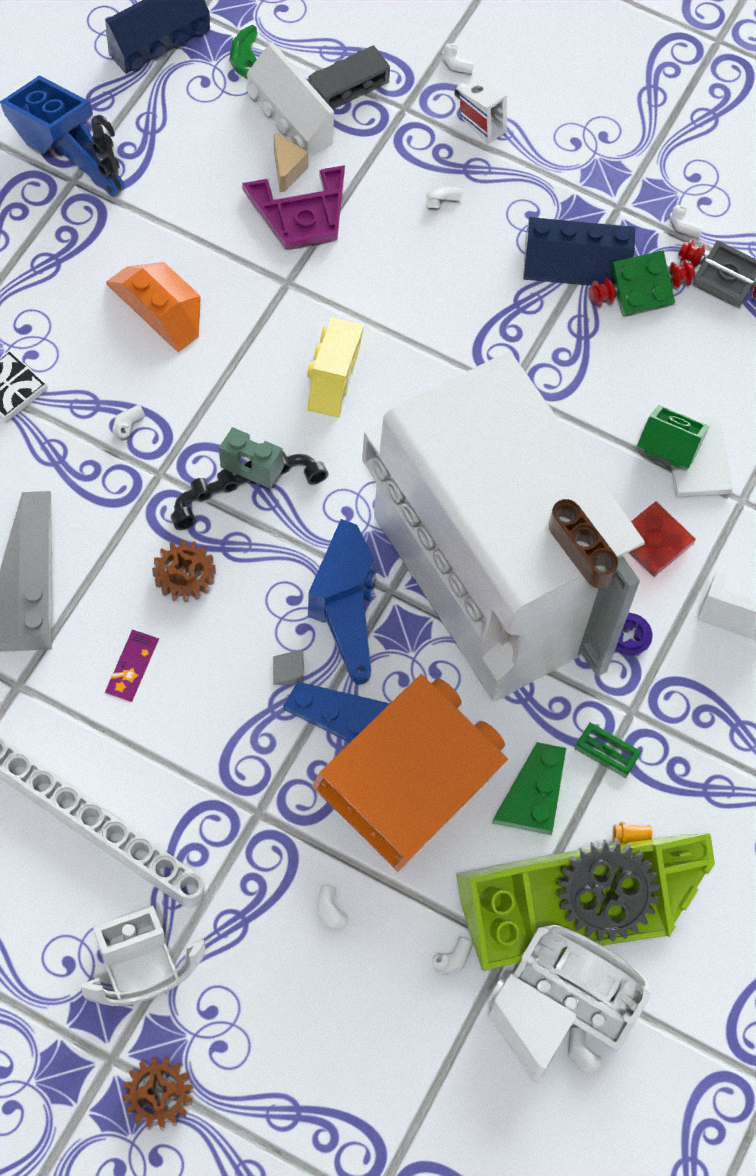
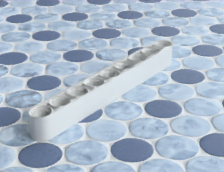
[0,738,204,908]

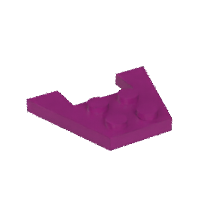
[242,165,345,249]

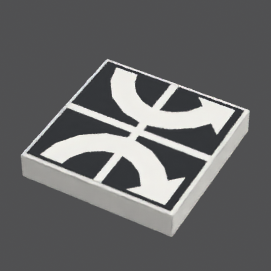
[0,350,48,422]

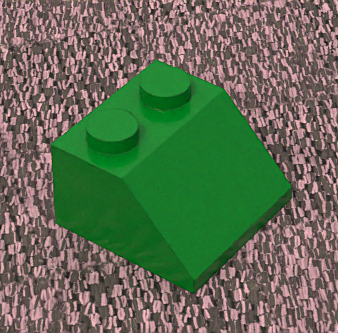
[637,405,710,469]

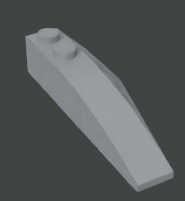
[0,491,52,652]

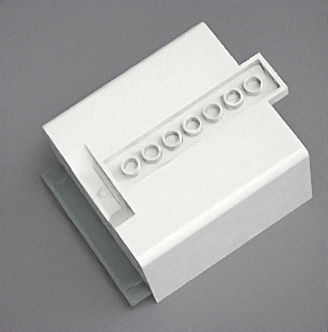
[362,351,645,701]

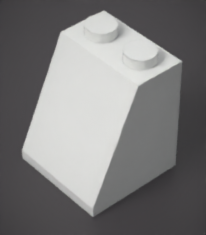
[488,974,577,1084]

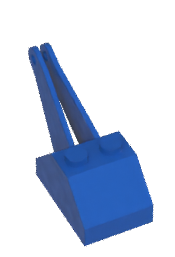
[308,519,377,684]

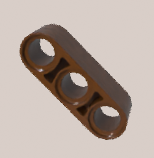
[549,499,618,588]

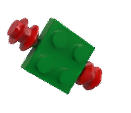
[589,250,695,315]

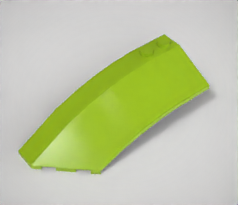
[456,833,715,971]

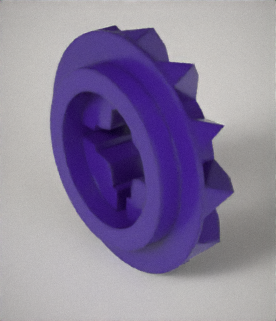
[614,613,653,657]

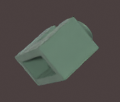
[219,427,284,489]

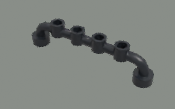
[171,451,329,530]

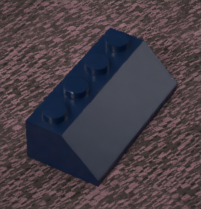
[105,0,210,74]
[523,217,636,286]

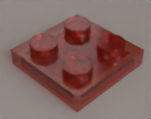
[629,501,696,577]

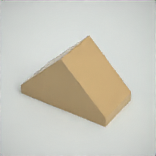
[274,133,308,192]

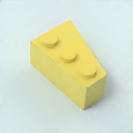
[307,317,363,418]

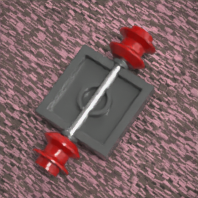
[678,239,756,307]

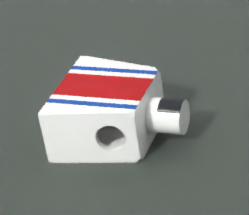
[454,80,507,144]

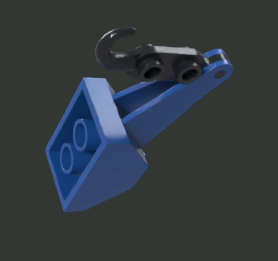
[0,75,125,197]

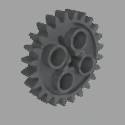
[558,839,660,941]

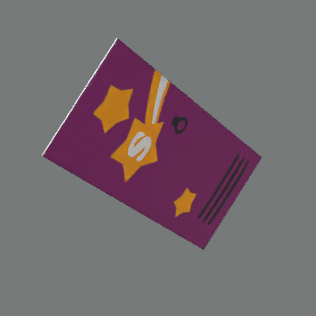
[104,629,159,702]

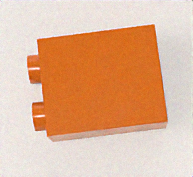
[311,674,508,872]

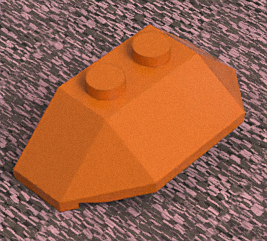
[106,262,201,353]

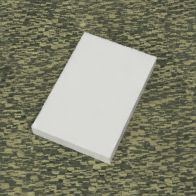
[671,416,733,497]

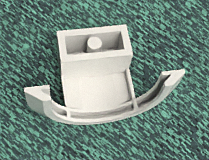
[80,906,205,1006]

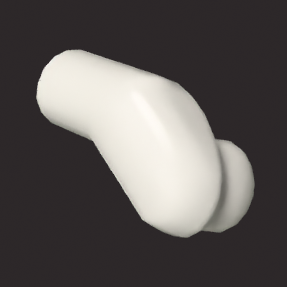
[112,405,145,440]

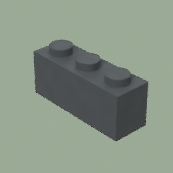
[308,45,390,109]

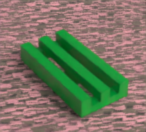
[574,722,642,778]

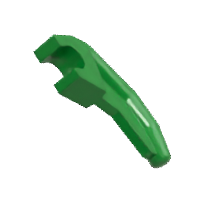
[229,25,258,79]

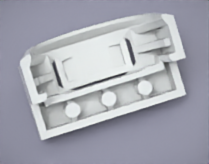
[513,925,651,1051]

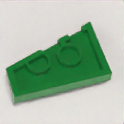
[492,742,566,835]

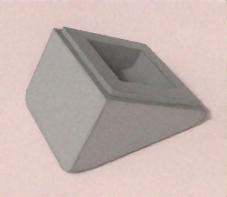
[273,650,303,685]

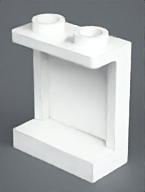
[697,571,756,640]

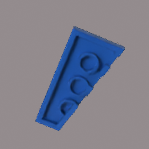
[283,681,390,743]

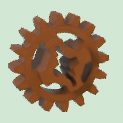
[152,540,216,602]
[122,1057,193,1130]

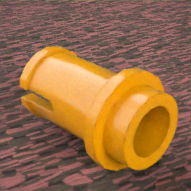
[613,822,653,844]

